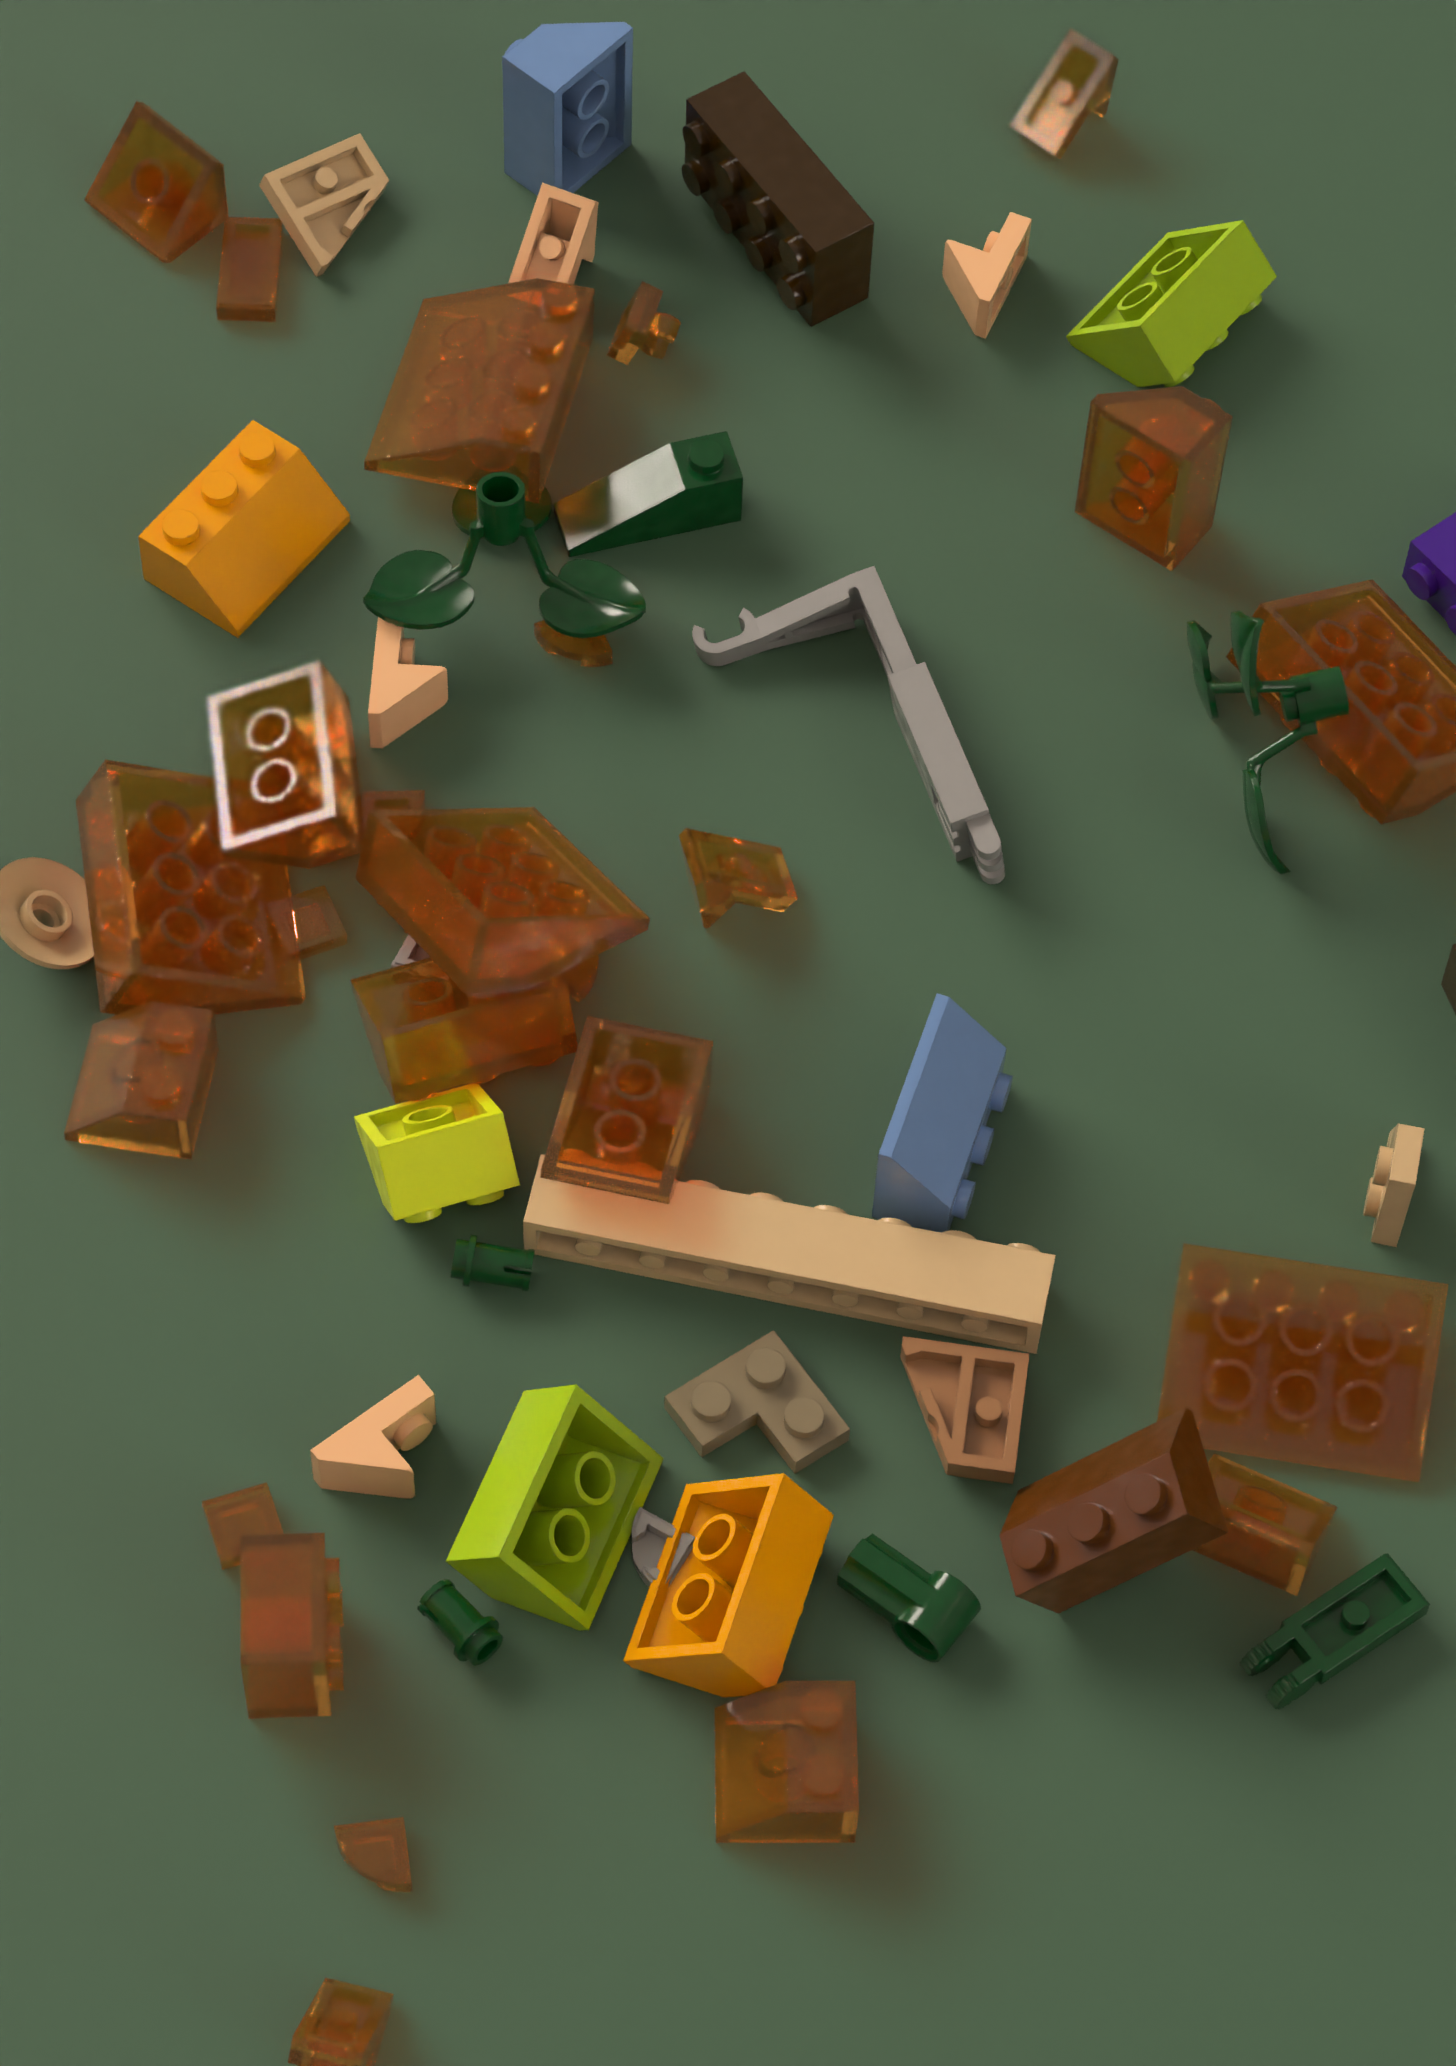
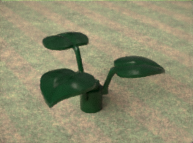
[363,446,646,638]
[1187,610,1349,874]

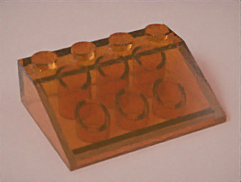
[364,278,595,503]
[1226,579,1456,825]
[76,759,306,1021]
[355,807,650,999]
[1156,1243,1449,1482]

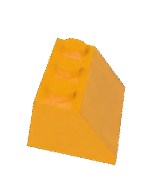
[138,420,350,638]
[623,1473,834,1698]

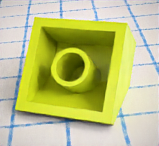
[354,1082,520,1223]

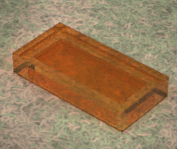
[216,217,284,322]

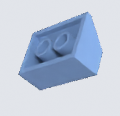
[502,22,633,196]
[872,993,1013,1233]

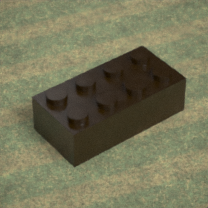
[681,71,874,327]

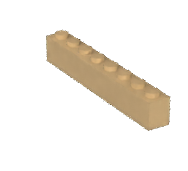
[523,1154,1056,1354]

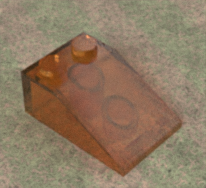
[540,1016,713,1204]

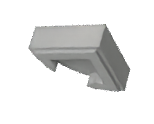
[630,1507,695,1589]

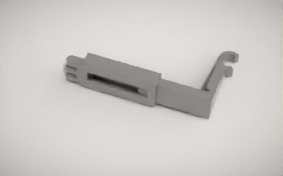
[692,566,1005,884]

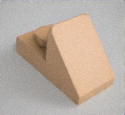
[505,182,598,314]
[942,212,1032,339]
[368,617,448,749]
[310,1375,436,1499]

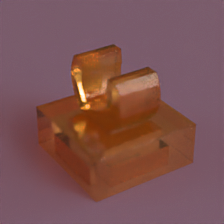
[607,281,681,365]

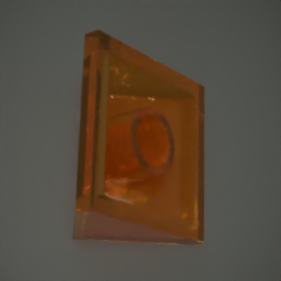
[84,101,229,263]
[1193,1453,1338,1597]

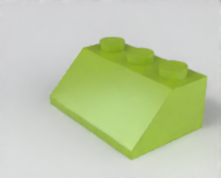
[1066,220,1277,387]
[446,1384,664,1631]

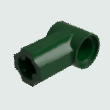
[837,1533,981,1662]

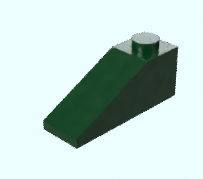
[553,431,743,557]

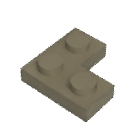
[664,1330,850,1474]

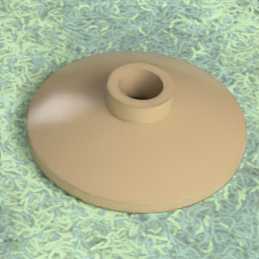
[0,857,107,969]

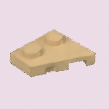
[259,133,389,277]
[1363,1124,1425,1247]

